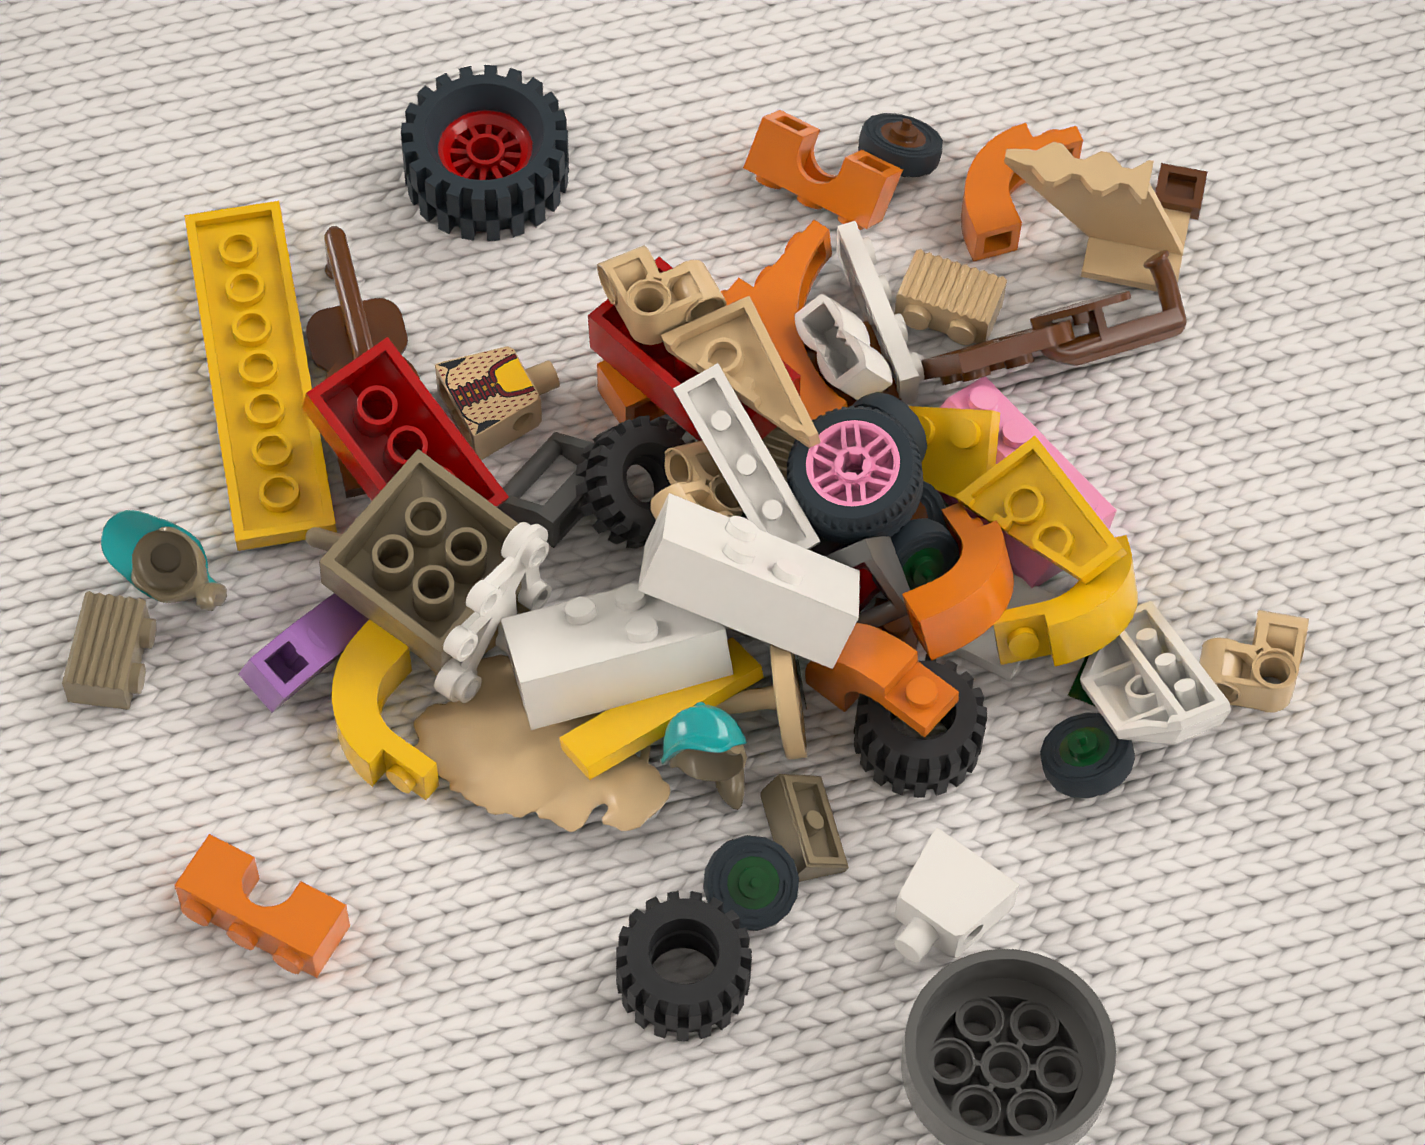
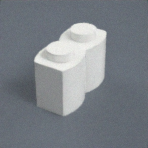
[795,293,892,400]

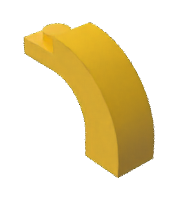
[993,535,1138,667]
[332,619,439,800]

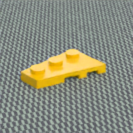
[908,406,1000,498]
[954,435,1127,585]

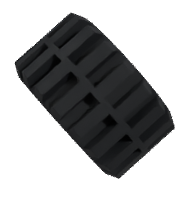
[853,654,987,798]
[616,891,752,1041]

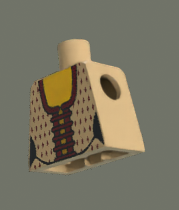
[435,346,560,460]

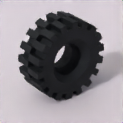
[575,415,696,549]

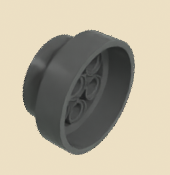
[901,949,1116,1145]

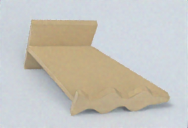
[1004,142,1191,292]

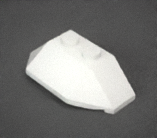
[1080,601,1231,744]

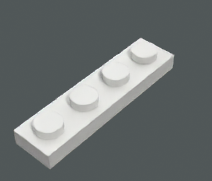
[837,221,924,404]
[673,363,820,550]

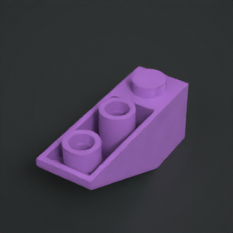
[238,593,369,713]

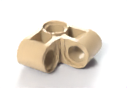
[597,245,727,345]
[651,440,744,520]
[1199,610,1309,712]

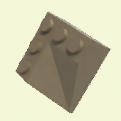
[319,449,521,672]

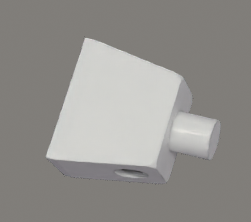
[894,827,1019,963]

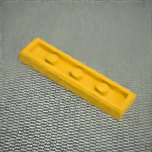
[559,637,764,780]

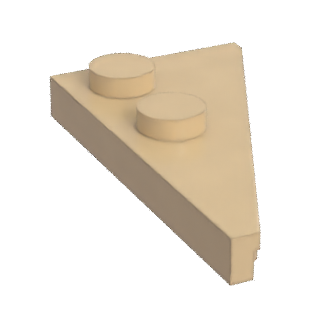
[661,296,821,448]

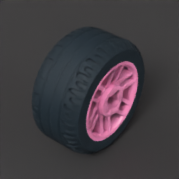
[787,406,923,546]

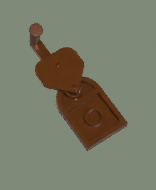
[306,226,420,498]
[921,250,1187,385]

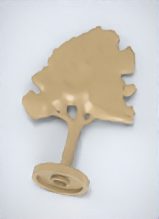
[414,644,807,832]

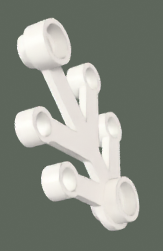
[434,522,552,703]

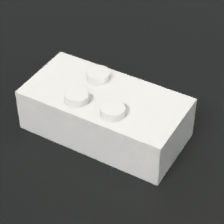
[638,493,860,669]
[501,583,733,730]

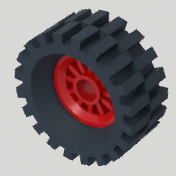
[401,65,569,242]

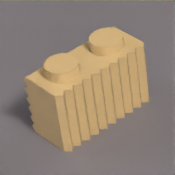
[894,249,1007,345]

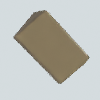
[760,774,849,882]

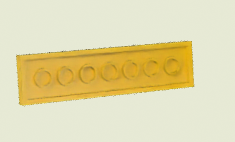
[184,201,337,551]

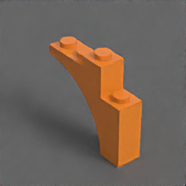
[721,220,847,420]

